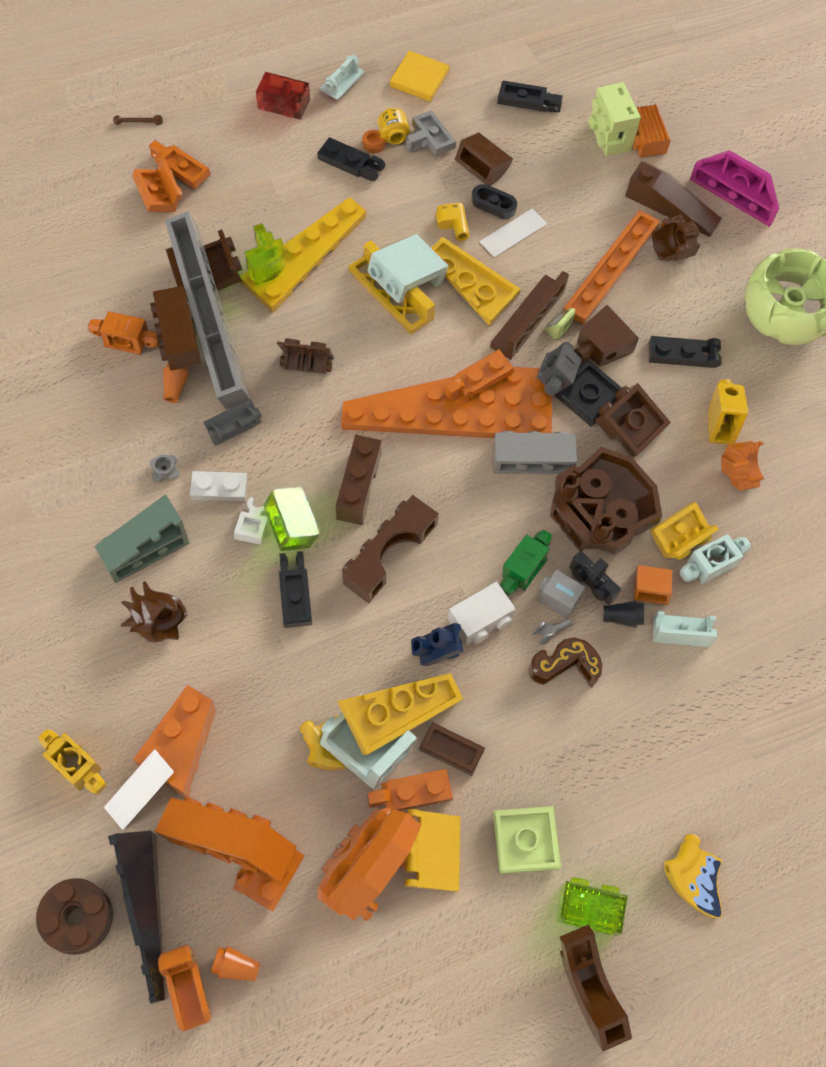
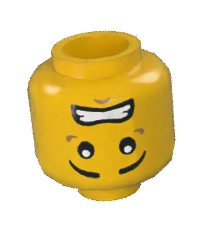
[377,108,410,145]

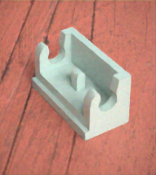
[653,611,717,647]

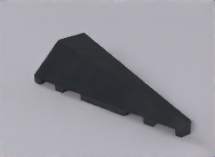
[108,830,165,1004]

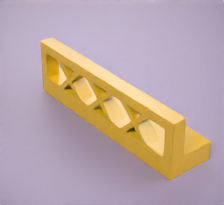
[348,240,435,335]

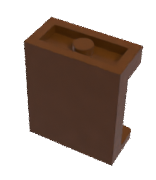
[165,229,243,301]

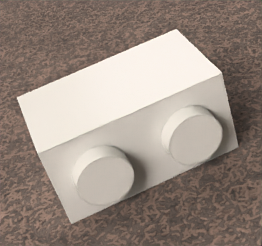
[448,582,516,646]

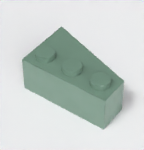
[95,494,190,583]

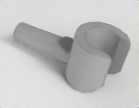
[533,619,572,645]

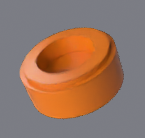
[362,130,386,153]

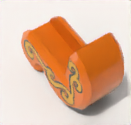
[158,944,212,1032]

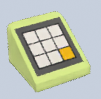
[543,308,575,340]

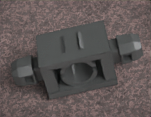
[537,341,582,396]

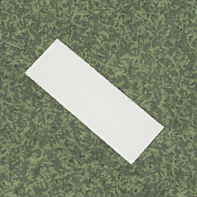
[479,208,548,257]
[104,749,174,830]

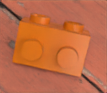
[132,160,182,212]
[233,849,305,912]

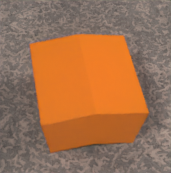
[633,565,672,605]

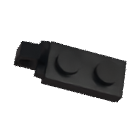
[497,80,563,112]

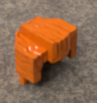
[721,441,764,491]

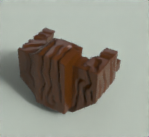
[652,215,700,262]

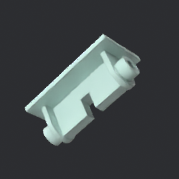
[319,55,365,100]

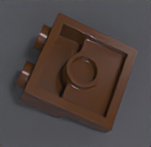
[595,383,671,457]

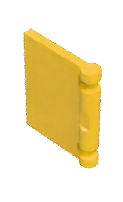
[405,809,461,892]

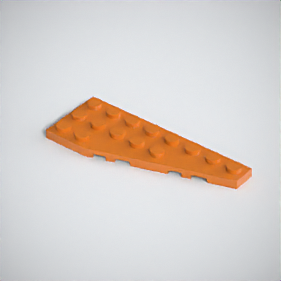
[341,367,552,438]

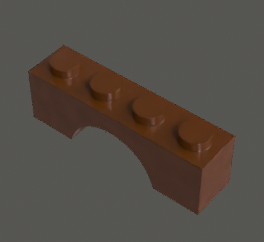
[342,495,439,604]

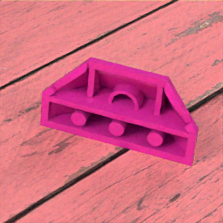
[689,150,780,227]

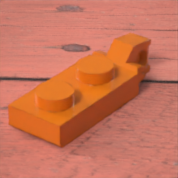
[149,140,211,190]
[444,349,514,401]
[367,769,453,811]

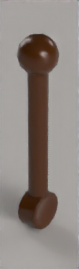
[113,115,163,125]

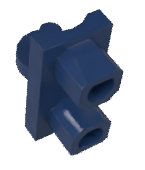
[411,623,463,666]

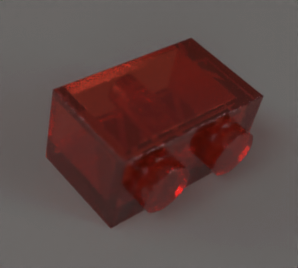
[256,72,310,120]

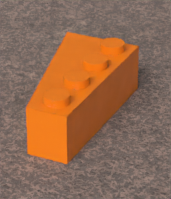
[154,797,296,882]

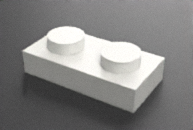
[190,471,248,502]

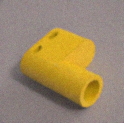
[435,203,470,241]

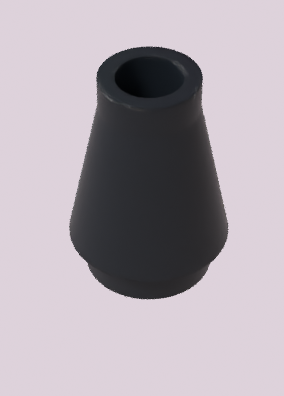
[603,600,644,628]

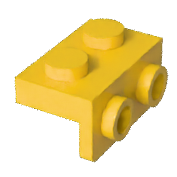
[649,502,719,560]

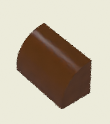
[455,132,513,186]

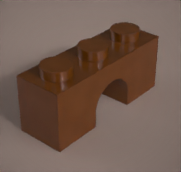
[336,434,382,525]

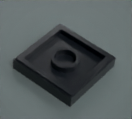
[554,360,622,427]

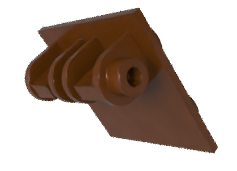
[277,338,334,374]

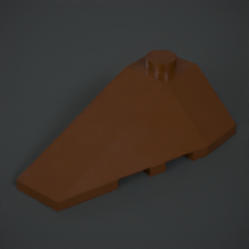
[625,161,721,237]

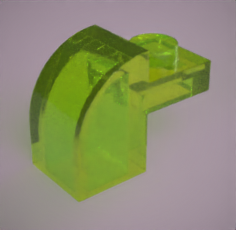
[244,223,285,286]

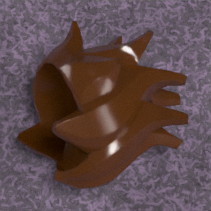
[121,581,188,643]

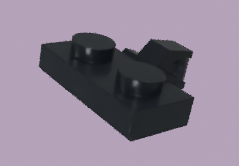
[569,551,621,605]

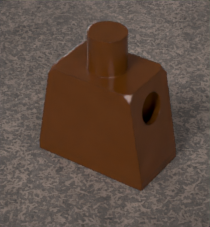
[574,305,639,367]

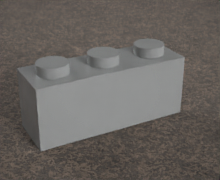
[493,431,577,474]

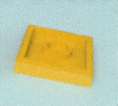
[390,50,450,102]

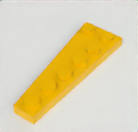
[240,197,366,313]

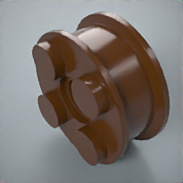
[36,878,113,955]

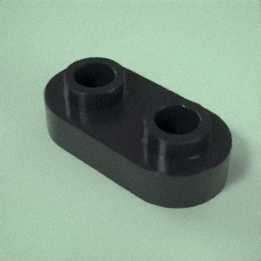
[471,184,517,219]

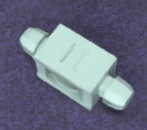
[679,534,751,584]

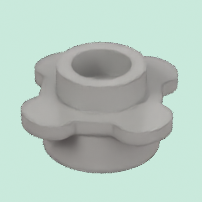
[150,455,179,482]

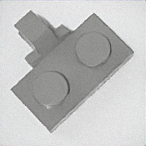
[406,111,456,156]

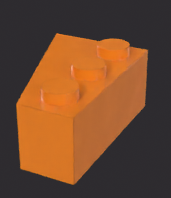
[133,685,216,797]

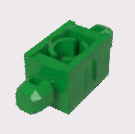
[500,530,552,596]

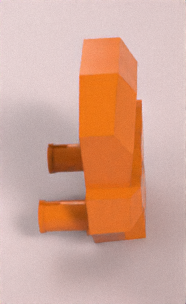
[317,808,422,921]

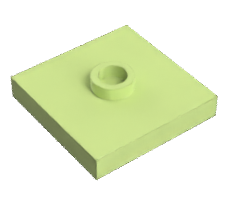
[493,806,561,874]

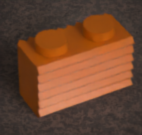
[633,104,671,157]

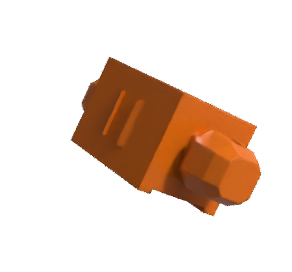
[88,311,161,355]

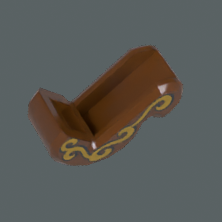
[529,637,603,688]

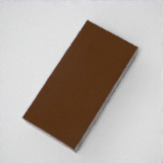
[419,722,485,776]

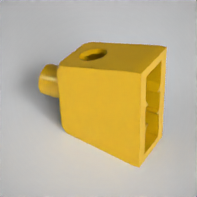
[708,379,748,445]

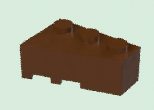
[150,285,201,371]

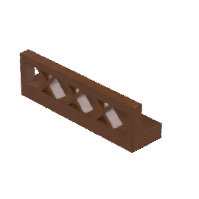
[490,271,569,360]

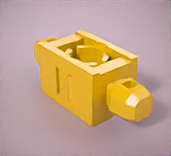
[38,729,106,795]

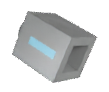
[538,570,585,618]

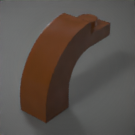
[559,924,632,1052]

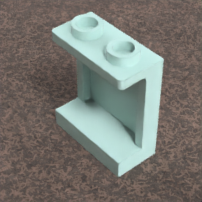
[367,234,449,303]
[319,694,417,790]

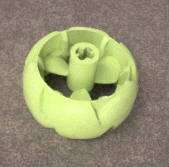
[744,248,826,345]

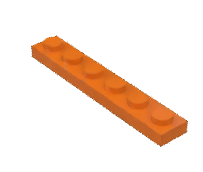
[563,210,660,325]

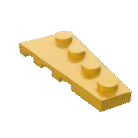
[431,237,521,326]
[337,673,463,755]

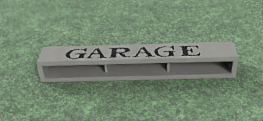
[165,211,250,409]

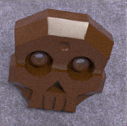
[550,447,662,555]

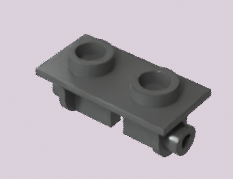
[203,399,262,446]

